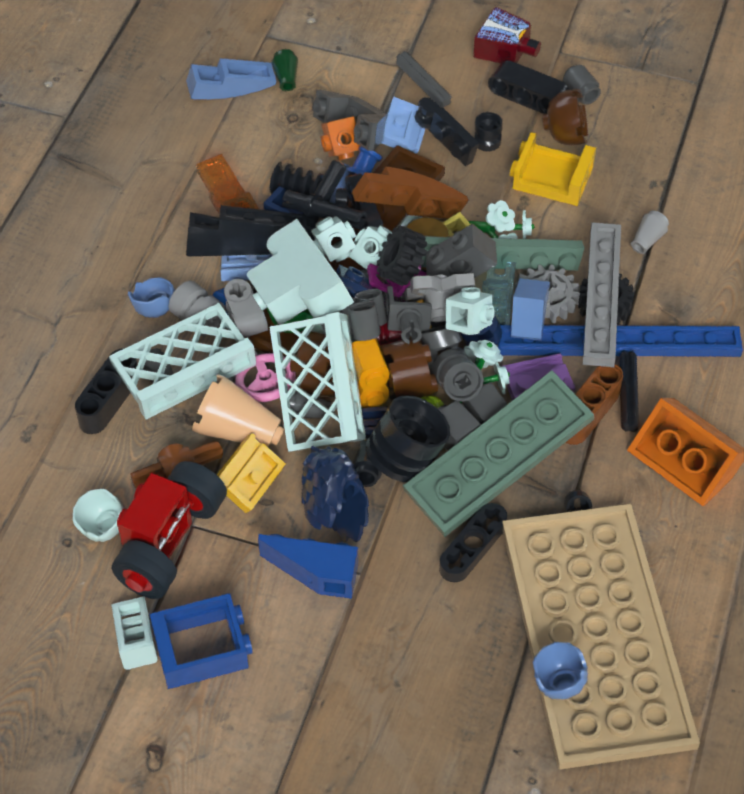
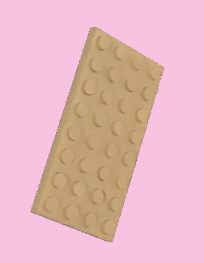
[502,504,700,770]

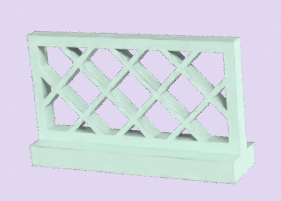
[109,303,257,420]
[270,312,366,452]

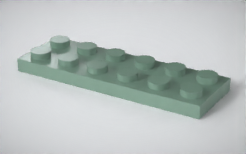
[403,370,594,537]

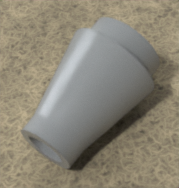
[631,210,669,254]

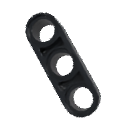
[488,60,570,114]
[75,348,139,434]

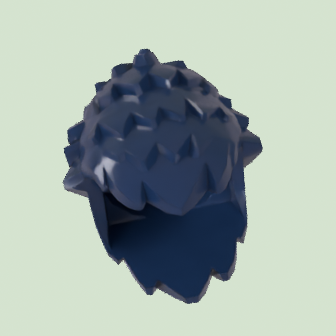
[301,446,369,542]

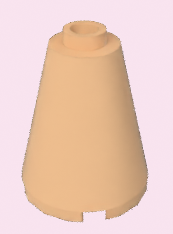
[192,374,285,448]

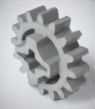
[514,265,580,323]

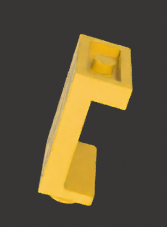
[510,132,596,206]

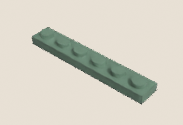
[421,236,585,271]

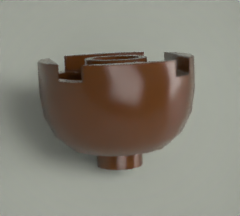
[542,89,588,145]

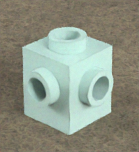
[311,216,356,262]
[349,225,392,269]
[446,287,494,335]

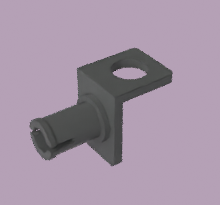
[385,286,432,344]

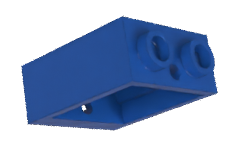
[149,593,253,689]

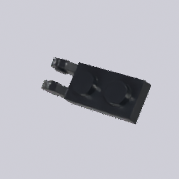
[414,97,479,167]

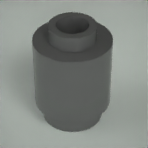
[563,65,601,105]

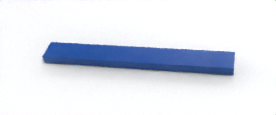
[497,325,743,357]

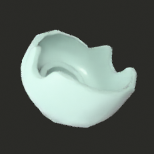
[72,489,125,542]

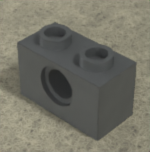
[426,224,497,278]

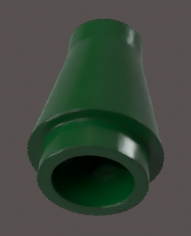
[271,49,298,91]

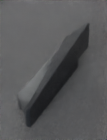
[186,205,332,257]

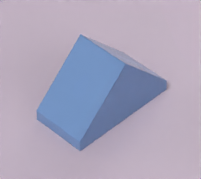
[511,278,550,341]

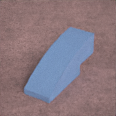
[186,58,277,100]

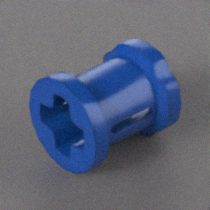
[347,146,382,175]

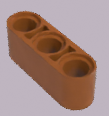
[565,364,623,445]

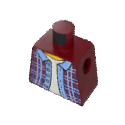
[473,7,541,63]

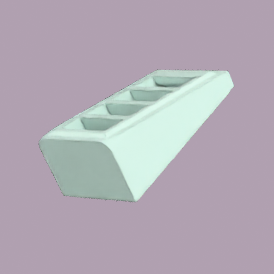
[111,596,158,670]

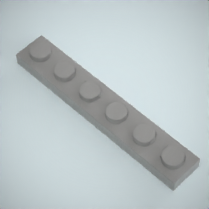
[583,222,621,367]

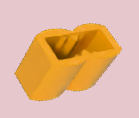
[352,338,389,408]

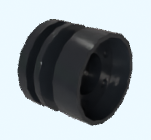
[366,396,450,482]

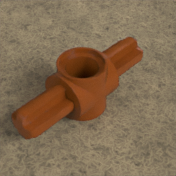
[130,441,223,489]

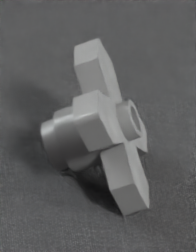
[405,273,475,322]

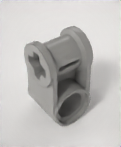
[224,279,268,338]

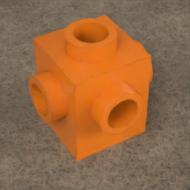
[321,116,360,161]

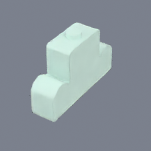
[247,219,354,325]

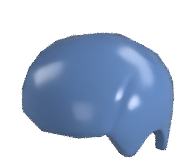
[128,277,175,318]
[533,642,588,699]

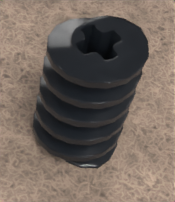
[270,162,330,201]

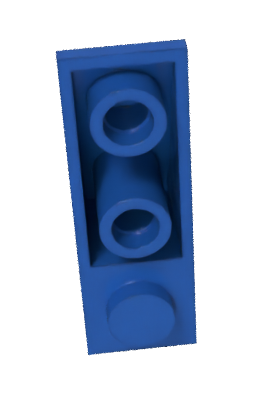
[258,534,358,599]

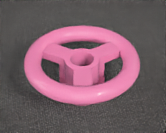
[235,353,296,402]

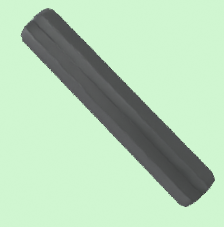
[396,51,452,108]

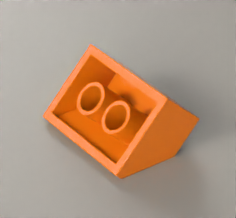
[627,398,744,506]

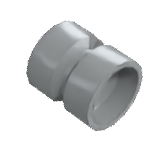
[168,281,226,336]

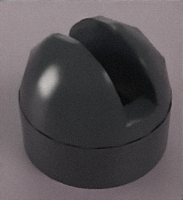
[564,490,592,512]

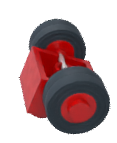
[111,461,227,599]

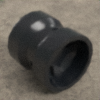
[474,112,503,152]

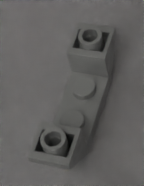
[313,90,387,151]

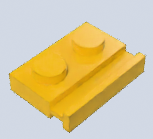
[217,433,286,513]

